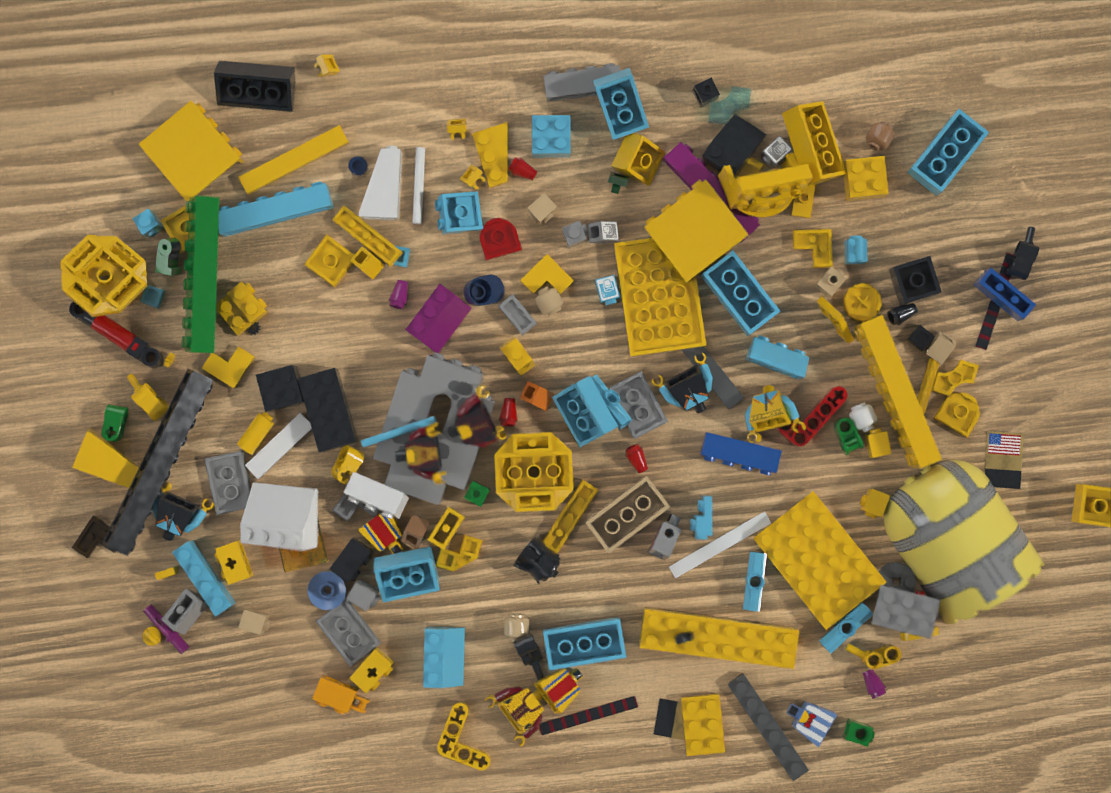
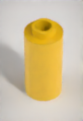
[237,412,274,455]

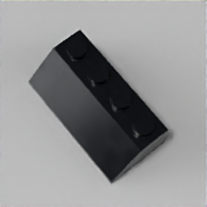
[214,61,296,112]

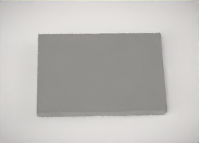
[608,371,668,439]
[204,451,251,515]
[315,597,382,667]

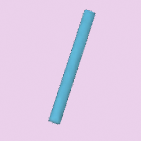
[361,416,437,448]

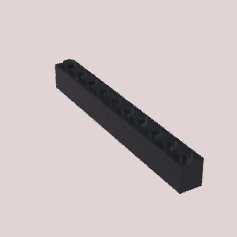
[102,369,213,556]

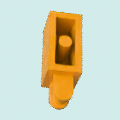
[312,675,370,714]

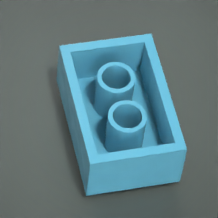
[593,67,649,140]
[552,376,618,448]
[374,546,440,603]

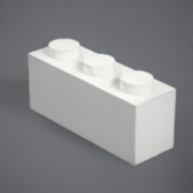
[343,472,409,519]

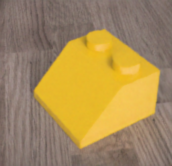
[611,133,665,186]

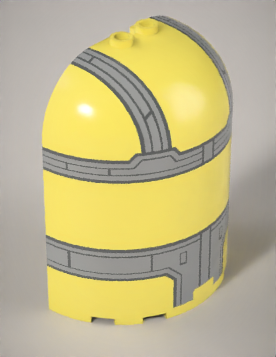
[884,460,1044,624]

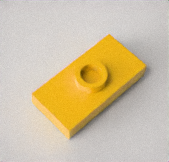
[791,184,816,219]

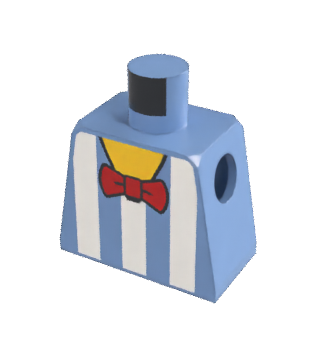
[786,701,837,747]

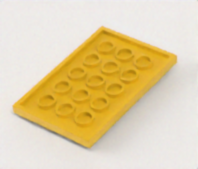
[614,238,707,357]
[753,491,887,630]

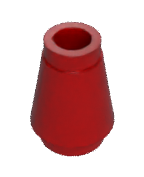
[508,157,538,181]
[499,398,518,427]
[625,444,648,474]

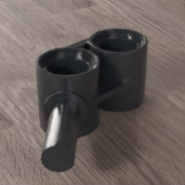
[1006,226,1039,280]
[513,634,545,680]

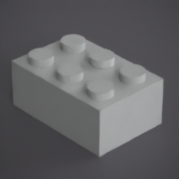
[871,585,940,639]

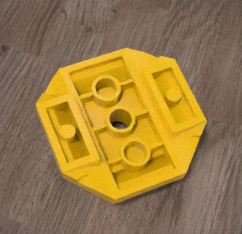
[494,432,574,512]

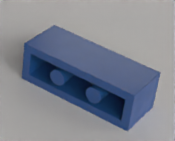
[973,268,1036,321]

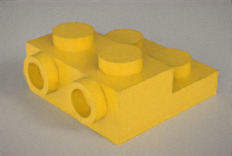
[216,281,268,336]

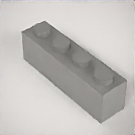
[544,63,620,102]

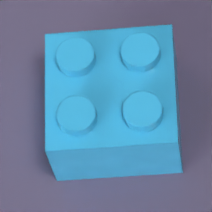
[532,115,571,158]

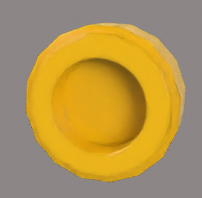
[142,626,163,646]

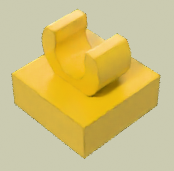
[314,54,340,77]
[447,118,467,140]
[460,165,485,190]

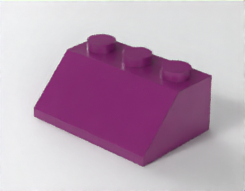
[405,284,472,353]

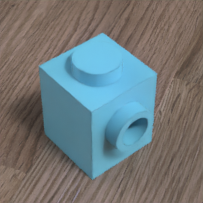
[132,208,164,238]

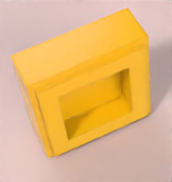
[154,566,179,580]

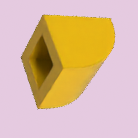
[350,246,385,280]

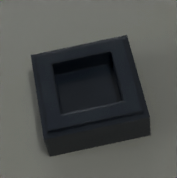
[907,325,935,352]

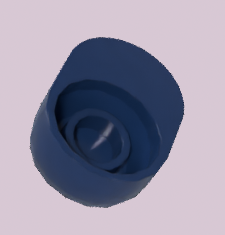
[463,274,504,306]

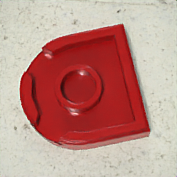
[480,218,522,261]

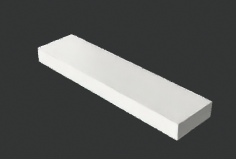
[245,412,312,479]

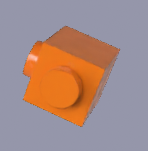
[520,381,554,411]

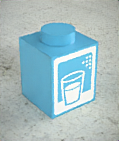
[595,275,620,306]

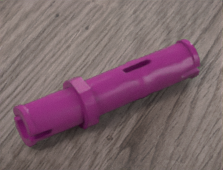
[143,604,190,654]

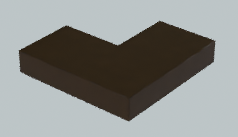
[72,515,116,558]

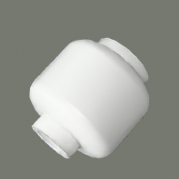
[849,402,878,432]

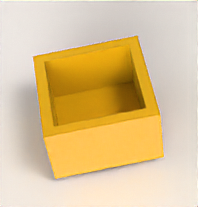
[843,156,889,201]

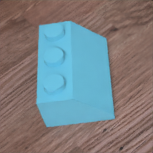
[745,335,809,380]
[423,626,465,688]

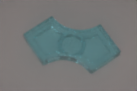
[708,86,751,125]

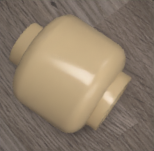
[535,286,563,316]
[504,613,529,642]

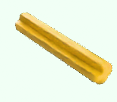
[917,358,940,414]

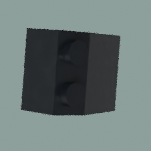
[702,114,767,179]

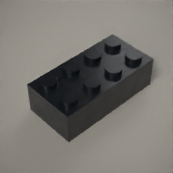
[298,368,359,453]

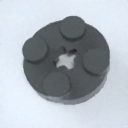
[878,562,916,593]

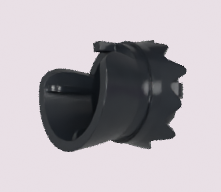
[513,535,561,584]

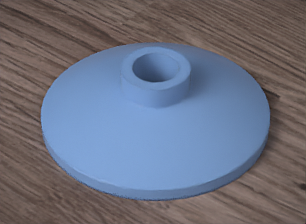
[308,571,346,610]

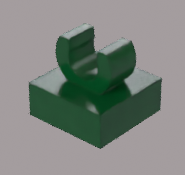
[608,172,629,194]

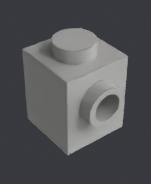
[562,221,588,248]

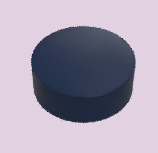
[348,156,368,176]

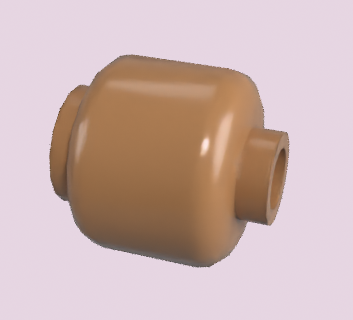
[866,121,895,151]

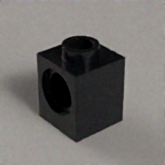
[693,77,720,108]

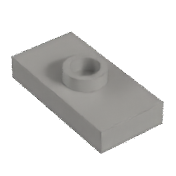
[498,294,537,336]

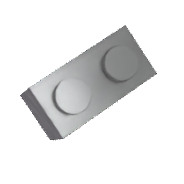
[346,579,381,611]
[161,589,208,635]

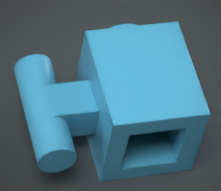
[844,236,868,264]

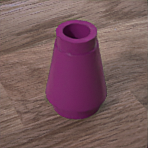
[388,280,408,310]
[862,669,886,699]

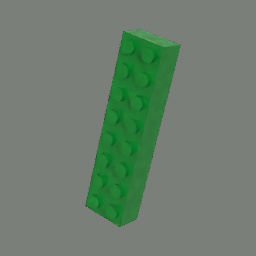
[181,196,220,353]

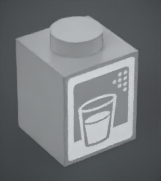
[760,135,792,168]
[587,221,619,244]

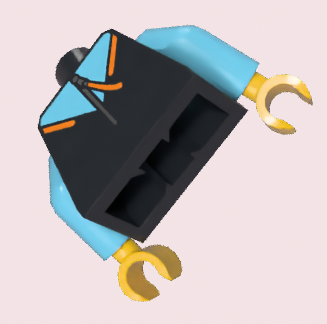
[652,353,713,413]
[152,482,214,541]

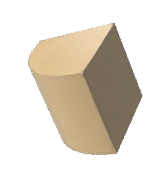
[926,330,956,364]

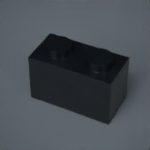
[329,537,373,583]

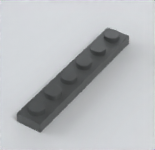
[727,673,809,781]

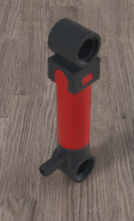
[69,301,164,368]

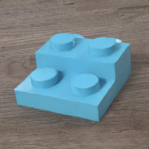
[435,191,483,235]
[690,496,712,540]

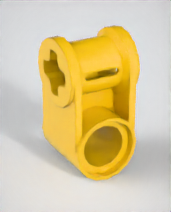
[331,445,364,484]

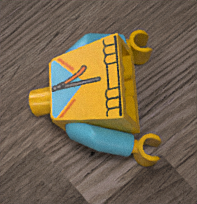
[745,385,806,443]

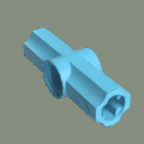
[592,375,632,430]
[743,551,767,611]
[819,602,873,653]

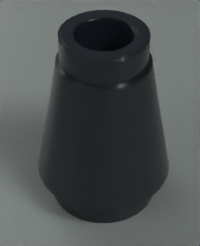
[887,303,918,325]

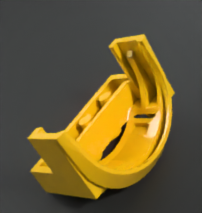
[718,153,813,217]

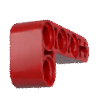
[775,386,848,447]

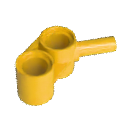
[127,374,169,422]
[845,643,902,670]

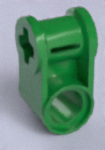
[101,404,129,442]
[833,418,864,456]

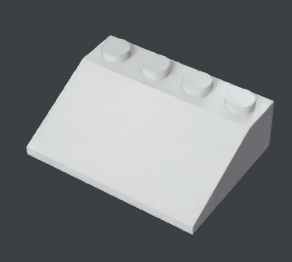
[241,482,318,551]

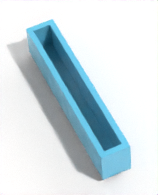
[218,182,334,237]

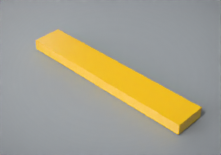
[238,125,349,195]

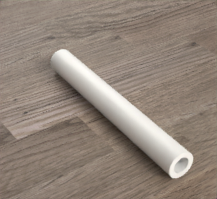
[412,147,425,224]

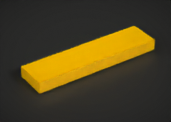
[332,205,403,267]
[543,479,598,554]

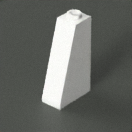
[359,146,402,221]

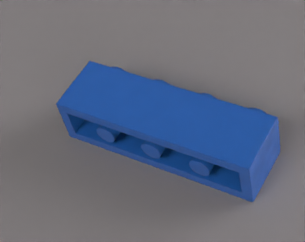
[700,432,782,476]

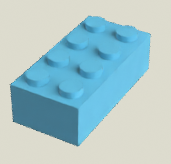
[906,109,989,196]
[701,250,780,336]
[543,617,626,670]

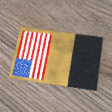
[985,431,1024,489]
[654,698,685,740]

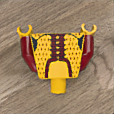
[485,687,544,746]

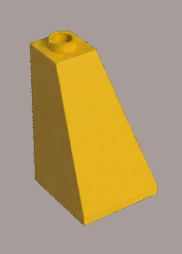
[72,428,139,488]

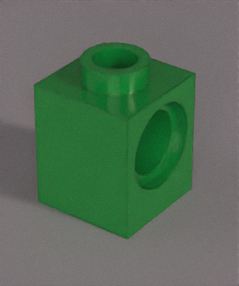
[464,481,491,507]
[842,718,875,747]

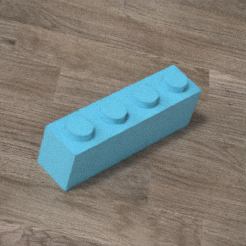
[172,540,236,616]

